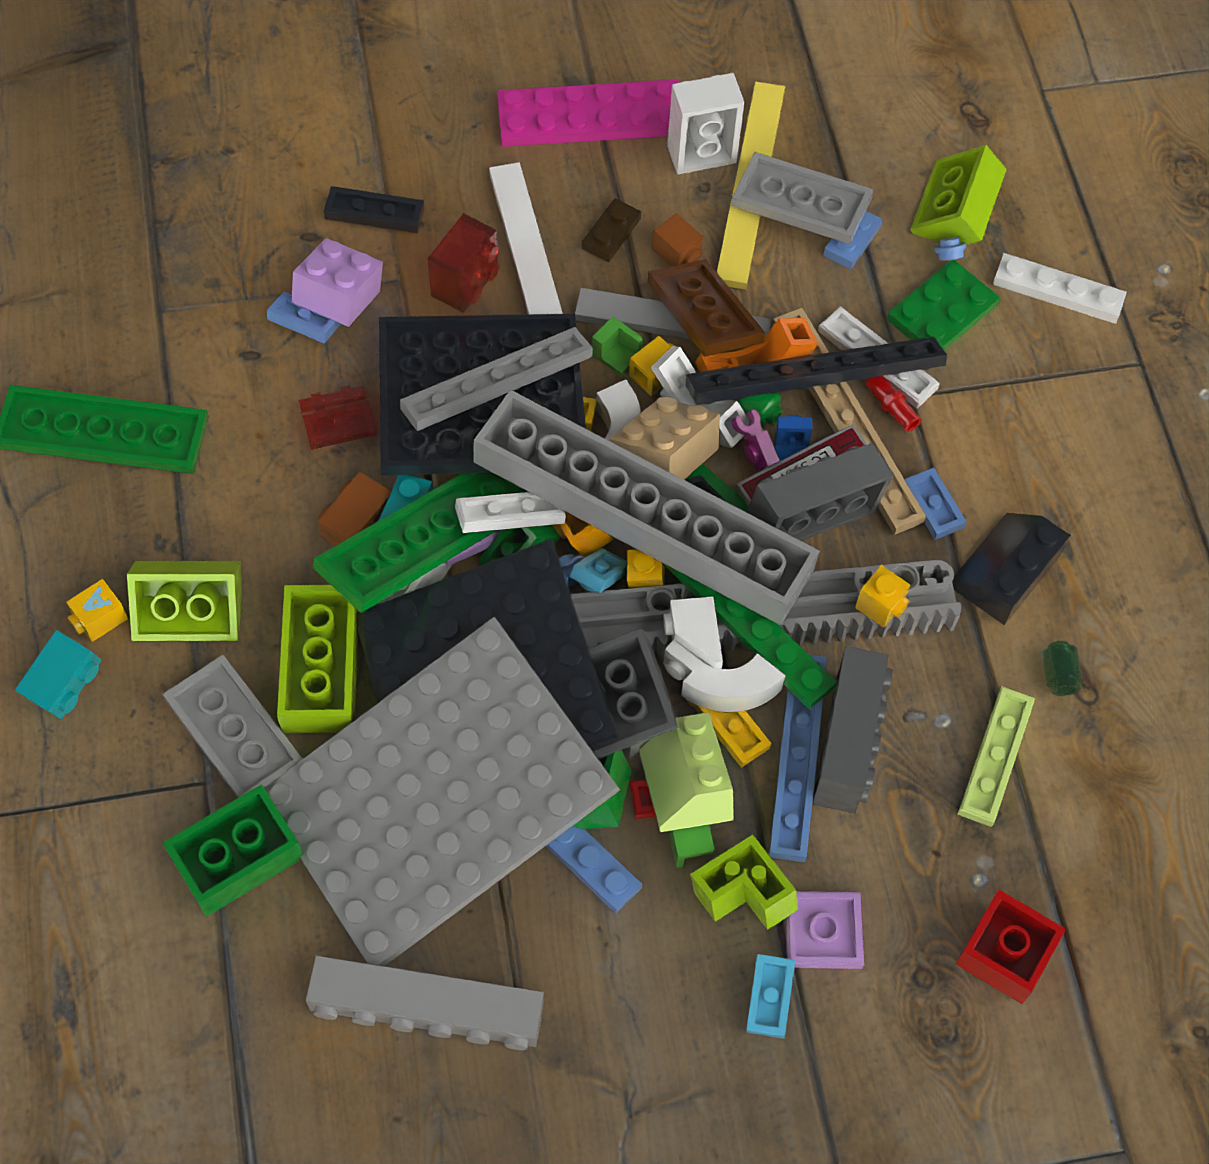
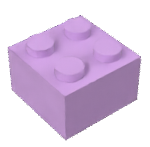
[291,238,383,327]

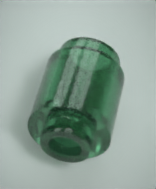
[1042,641,1083,696]

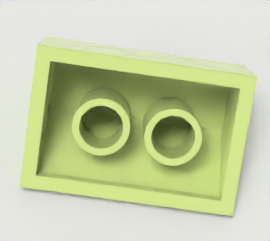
[639,712,733,832]

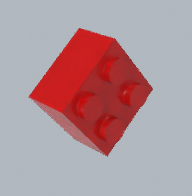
[955,889,1066,1004]

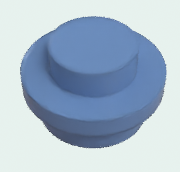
[934,237,967,260]

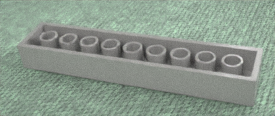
[474,390,820,625]

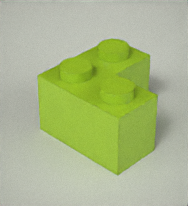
[690,835,798,930]

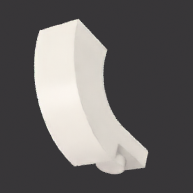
[651,346,750,448]
[663,639,785,712]

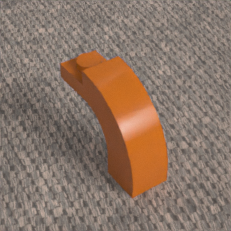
[695,318,818,372]

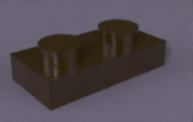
[582,198,642,263]

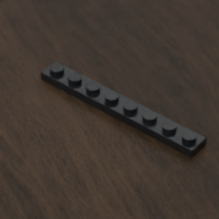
[685,337,947,405]

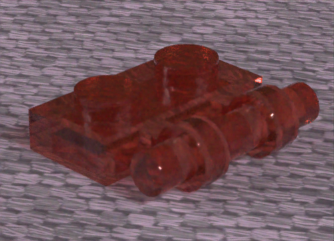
[298,385,377,450]

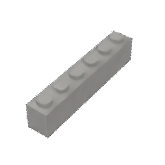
[306,956,544,1051]

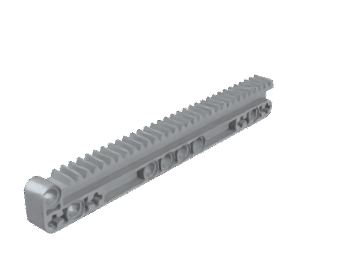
[571,560,961,659]

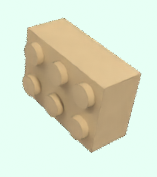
[609,397,720,480]

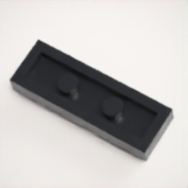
[324,186,425,233]

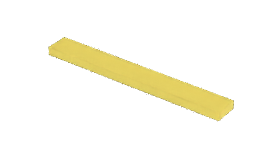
[717,81,785,290]

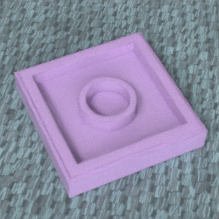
[786,891,864,969]

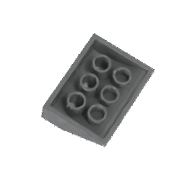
[589,628,679,759]

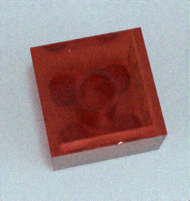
[427,213,500,313]

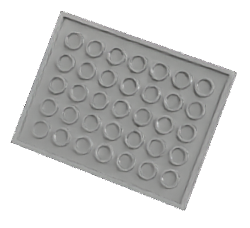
[265,617,620,967]

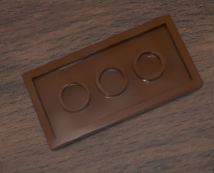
[647,259,765,357]

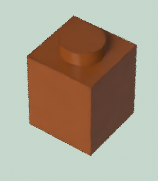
[652,213,703,266]

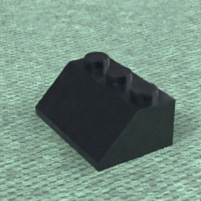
[952,513,1071,625]

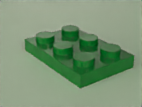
[886,260,1001,351]

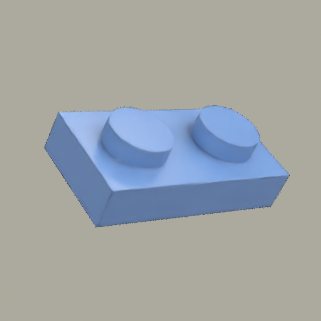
[823,211,883,270]
[267,292,341,344]
[904,468,967,540]

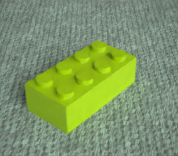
[277,585,359,734]

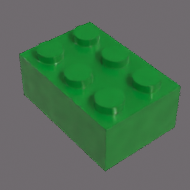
[162,784,303,917]

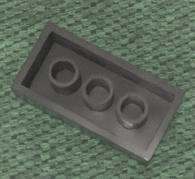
[746,443,894,541]
[812,646,893,814]

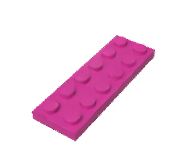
[497,79,679,147]

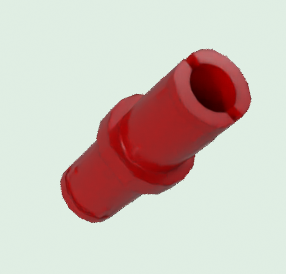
[865,376,922,432]

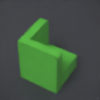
[592,316,643,375]
[669,824,714,868]

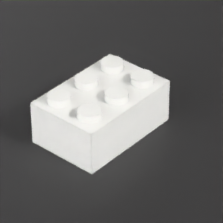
[667,73,744,175]

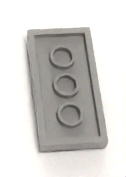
[731,152,873,244]
[162,655,303,798]

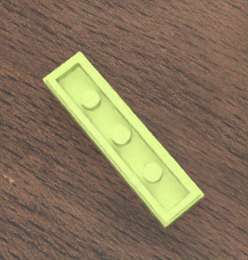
[957,686,1035,827]

